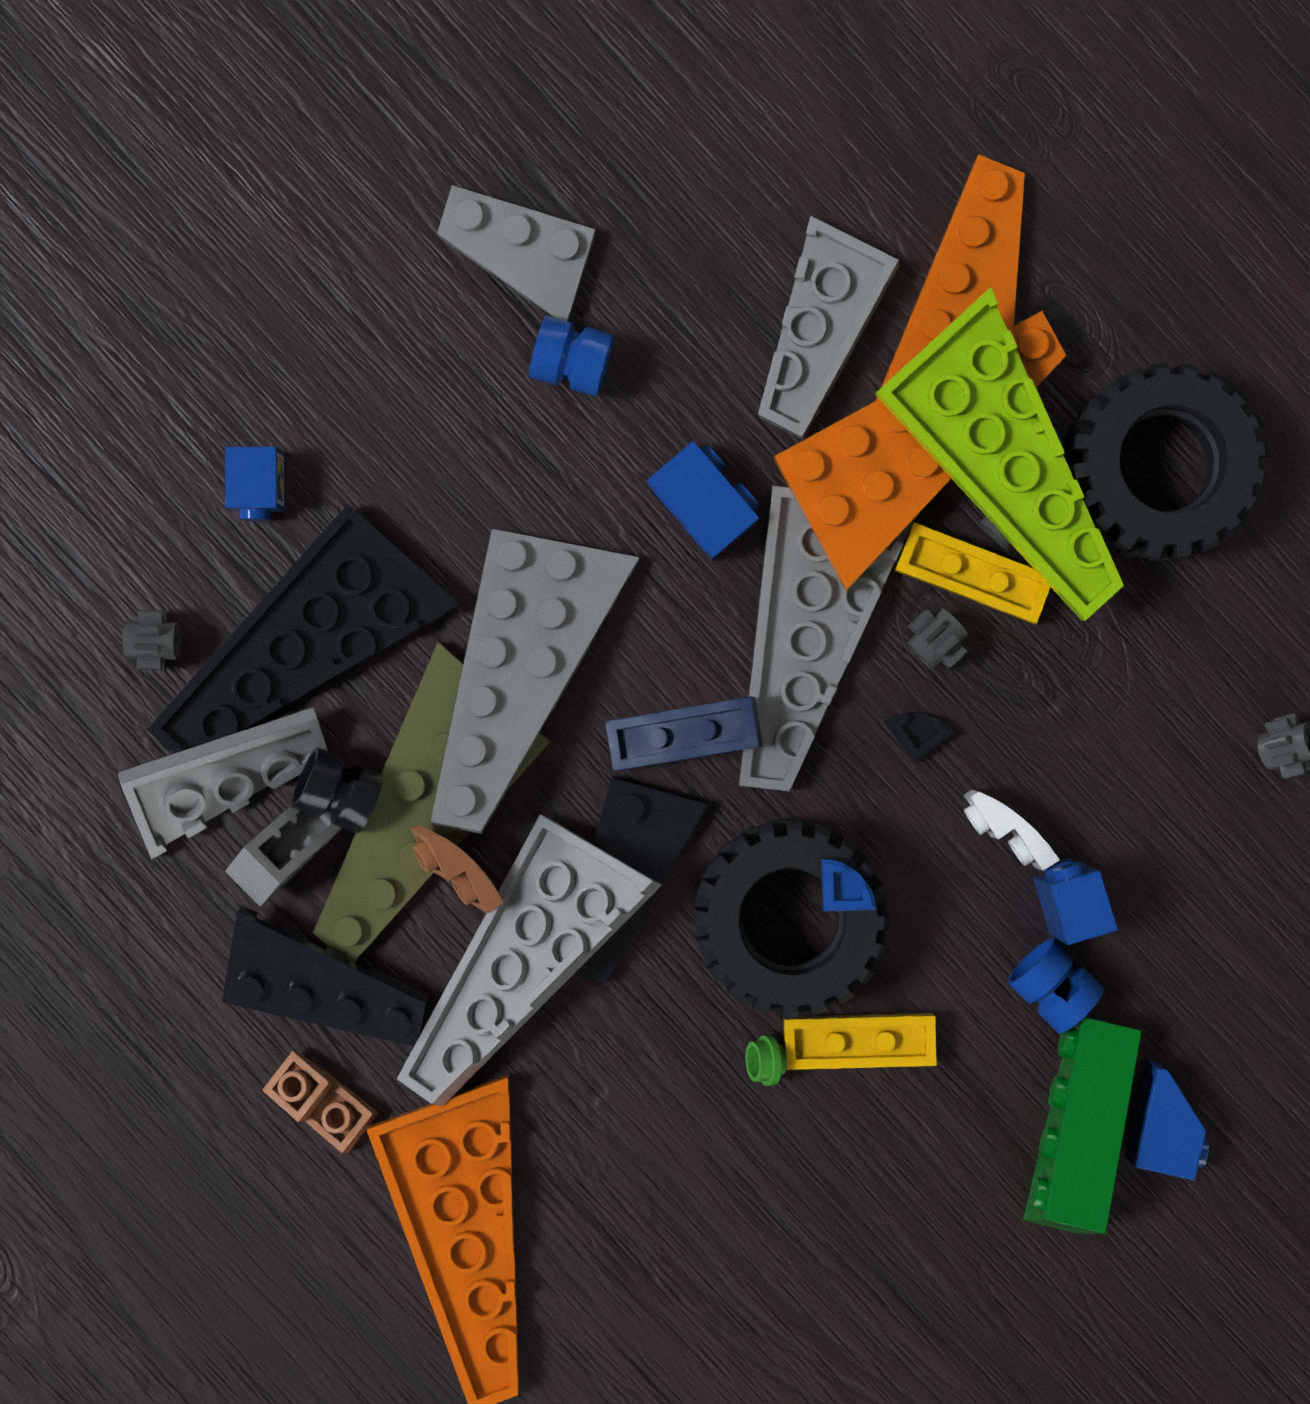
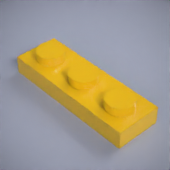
[894,523,1051,624]
[783,1013,937,1070]

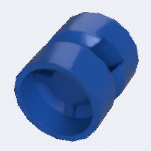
[529,315,615,397]
[1007,937,1104,1034]

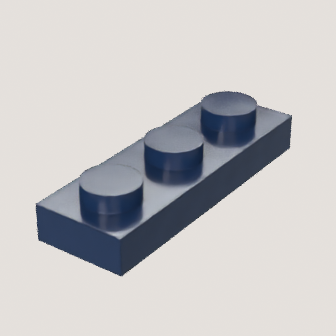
[606,696,763,771]

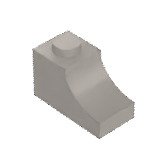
[225,806,342,907]

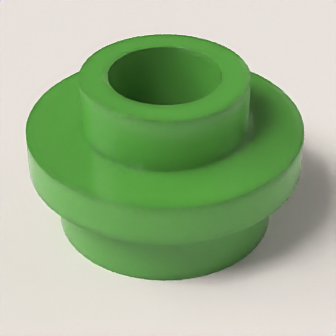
[745,1035,787,1086]

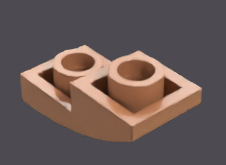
[410,824,504,913]
[262,1051,379,1154]

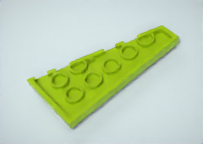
[875,287,1124,621]

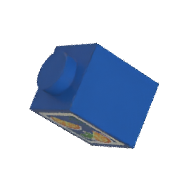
[225,447,285,521]

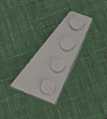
[758,216,900,440]
[118,707,328,859]

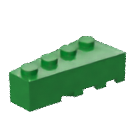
[1023,1017,1141,1234]

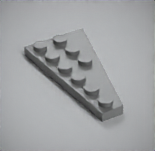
[431,529,639,834]

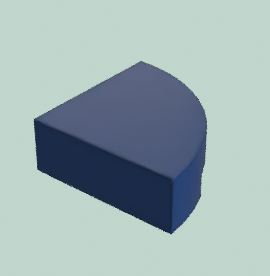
[821,858,876,911]

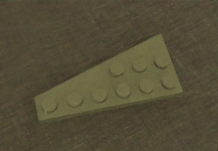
[313,642,551,963]

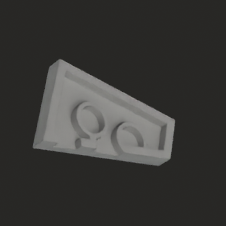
[437,185,596,321]

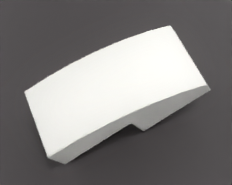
[964,790,1059,871]

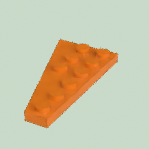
[875,154,1025,401]
[773,311,1066,591]
[367,1074,519,1404]

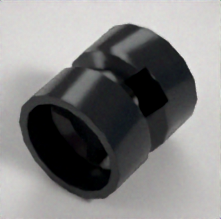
[291,747,383,834]

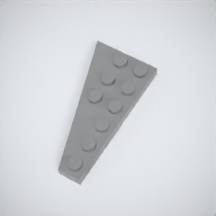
[739,486,916,791]
[397,815,662,1106]

